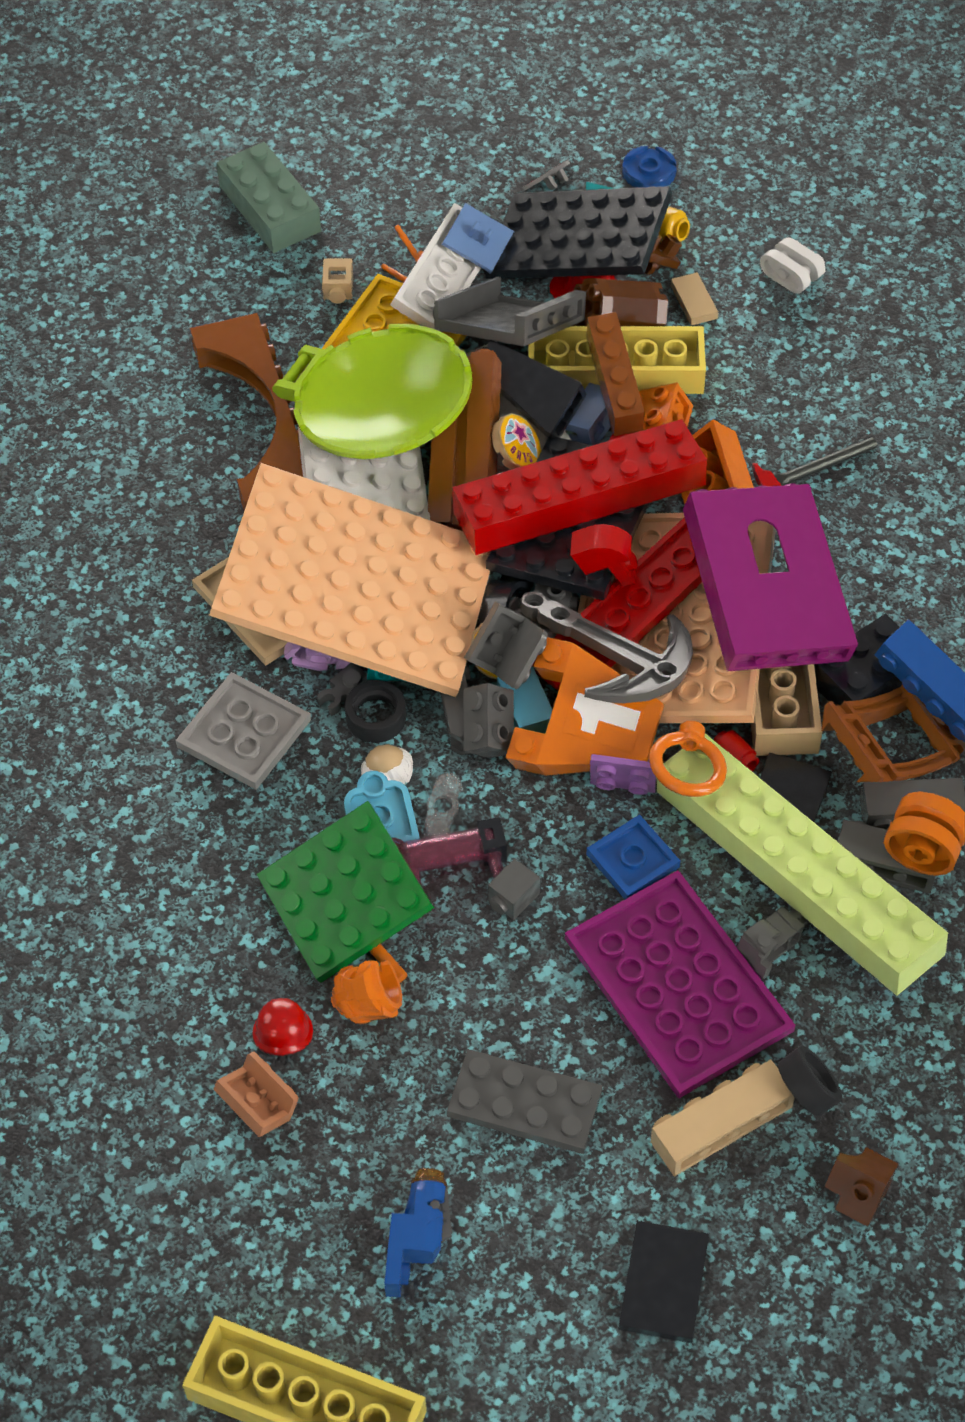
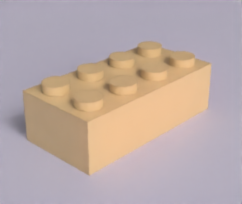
[751,664,822,756]

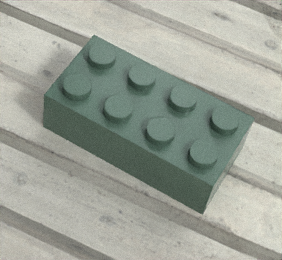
[216,142,321,253]

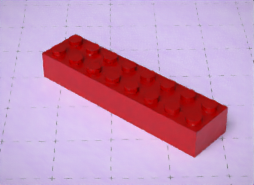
[452,419,707,555]

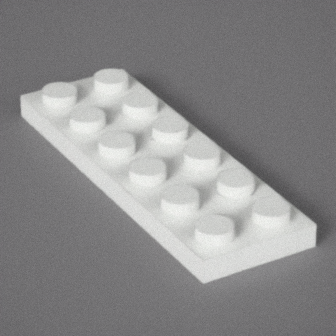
[390,203,481,332]

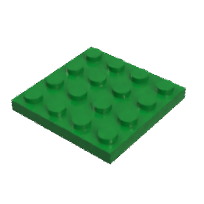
[257,801,434,983]

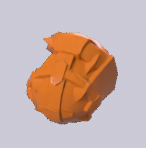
[331,961,402,1024]

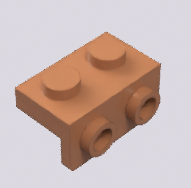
[213,1051,299,1137]

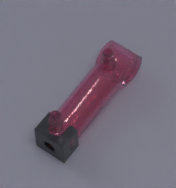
[392,817,507,885]

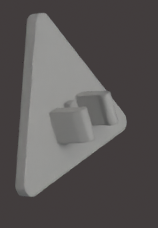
[522,159,570,191]

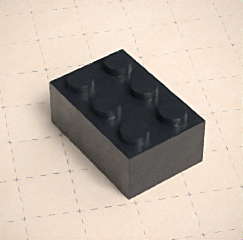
[814,613,903,706]

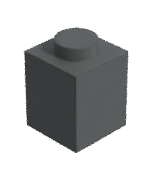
[488,858,540,921]

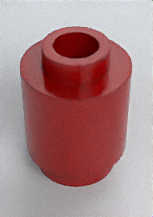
[714,730,759,772]

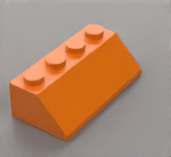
[681,419,754,504]

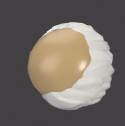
[361,744,413,785]

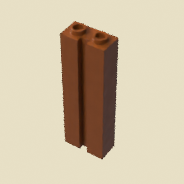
[428,349,502,531]

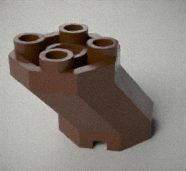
[572,278,668,326]

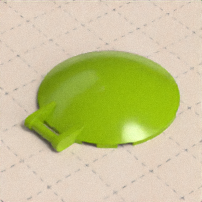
[272,324,472,459]

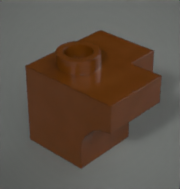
[825,1147,899,1227]

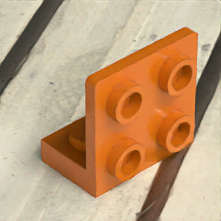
[639,382,694,432]

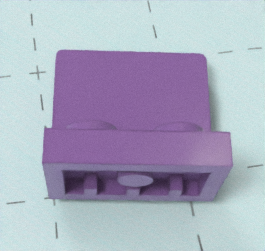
[590,754,657,795]

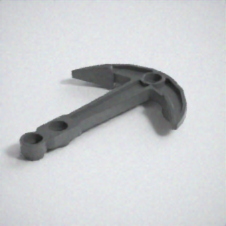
[520,592,693,703]

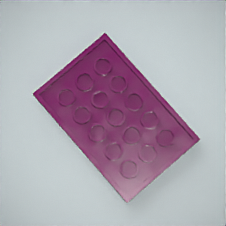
[565,870,796,1099]

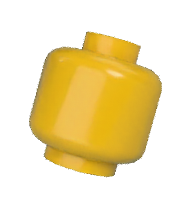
[659,206,690,243]

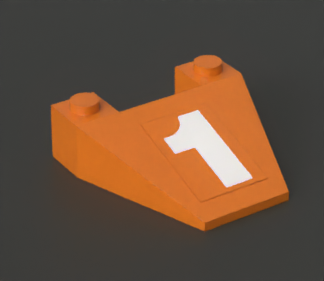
[505,637,664,776]

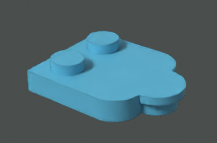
[344,771,420,847]

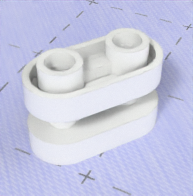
[760,237,825,294]

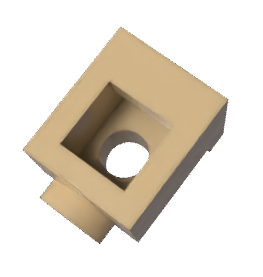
[322,258,354,304]

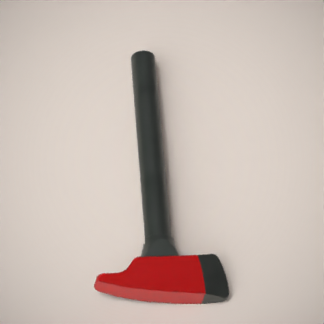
[752,437,877,487]

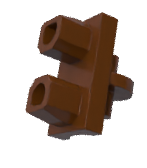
[642,234,682,276]

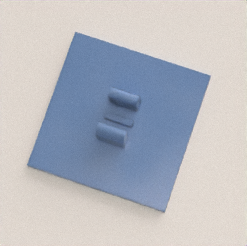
[442,203,514,273]

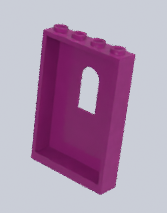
[683,483,858,672]

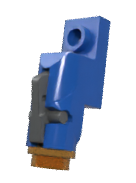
[384,1168,452,1298]

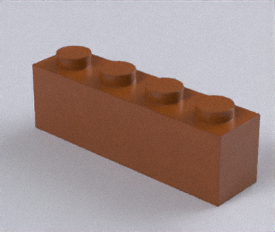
[586,312,645,436]

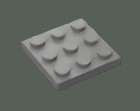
[176,672,311,790]

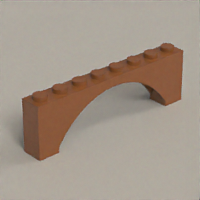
[190,313,303,511]

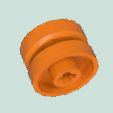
[883,791,965,876]

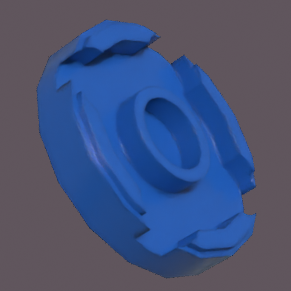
[622,146,677,188]

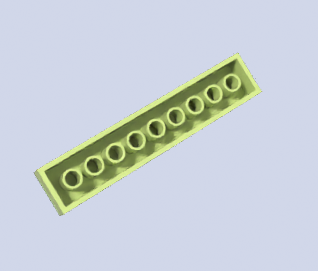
[656,734,948,996]

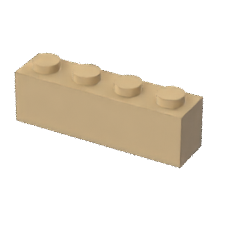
[651,1059,795,1176]

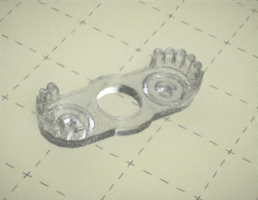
[423,773,463,845]

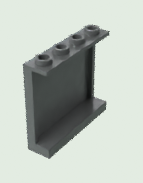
[433,277,586,346]

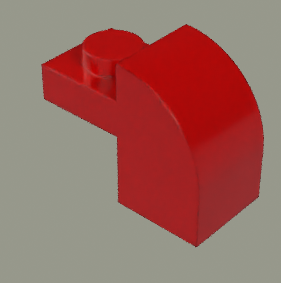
[570,524,638,587]

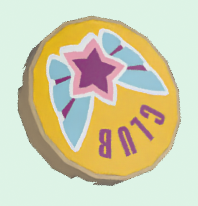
[492,413,542,470]

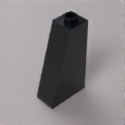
[482,340,587,439]

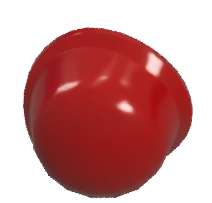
[252,998,313,1056]

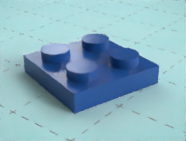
[586,814,681,899]

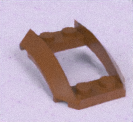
[821,685,965,782]

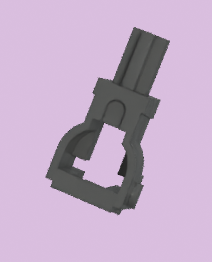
[737,906,809,979]

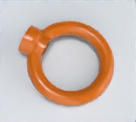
[649,721,727,797]

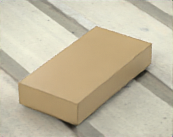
[671,272,718,326]

